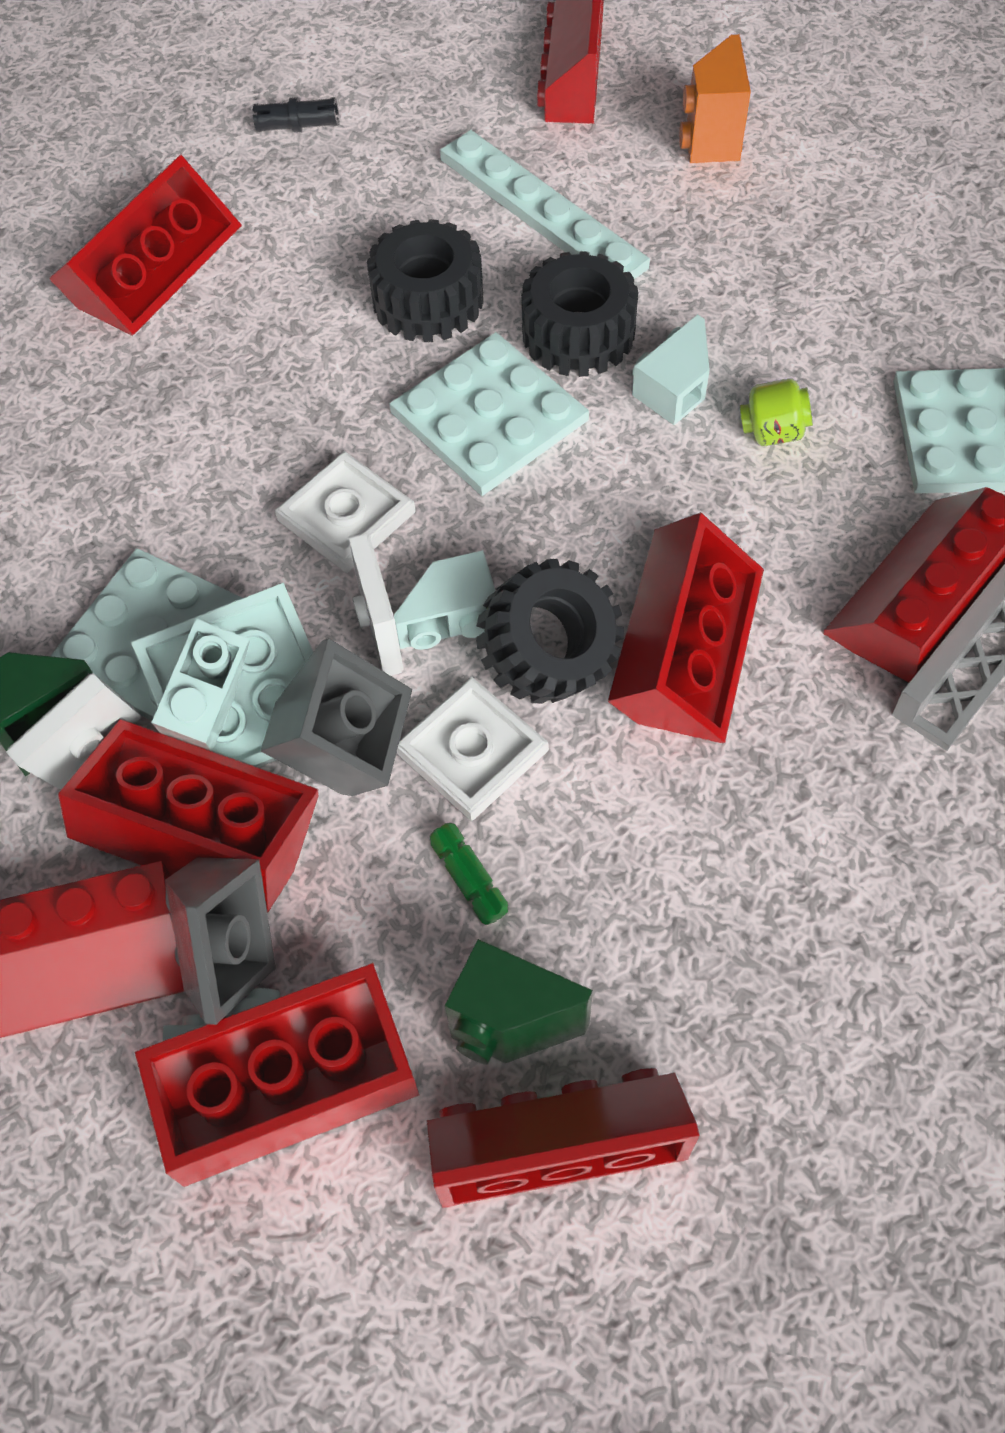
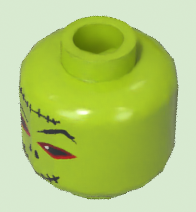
[740,378,813,446]

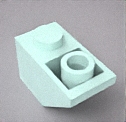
[632,314,710,425]
[394,550,495,650]
[151,619,250,751]

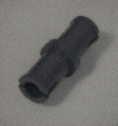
[253,97,339,133]

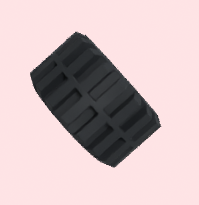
[367,219,484,342]
[521,251,638,377]
[476,559,624,704]

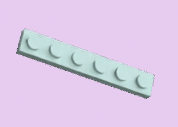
[440,130,650,279]

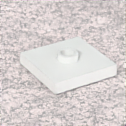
[275,451,416,574]
[348,533,403,676]
[6,673,142,789]
[397,676,548,822]

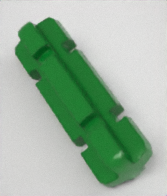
[430,822,508,925]

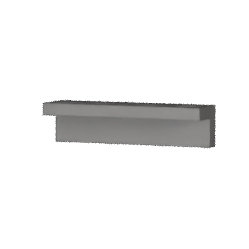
[892,564,1005,751]

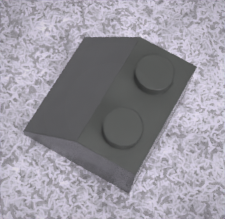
[261,638,413,796]
[165,857,276,1025]

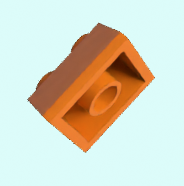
[679,34,751,163]

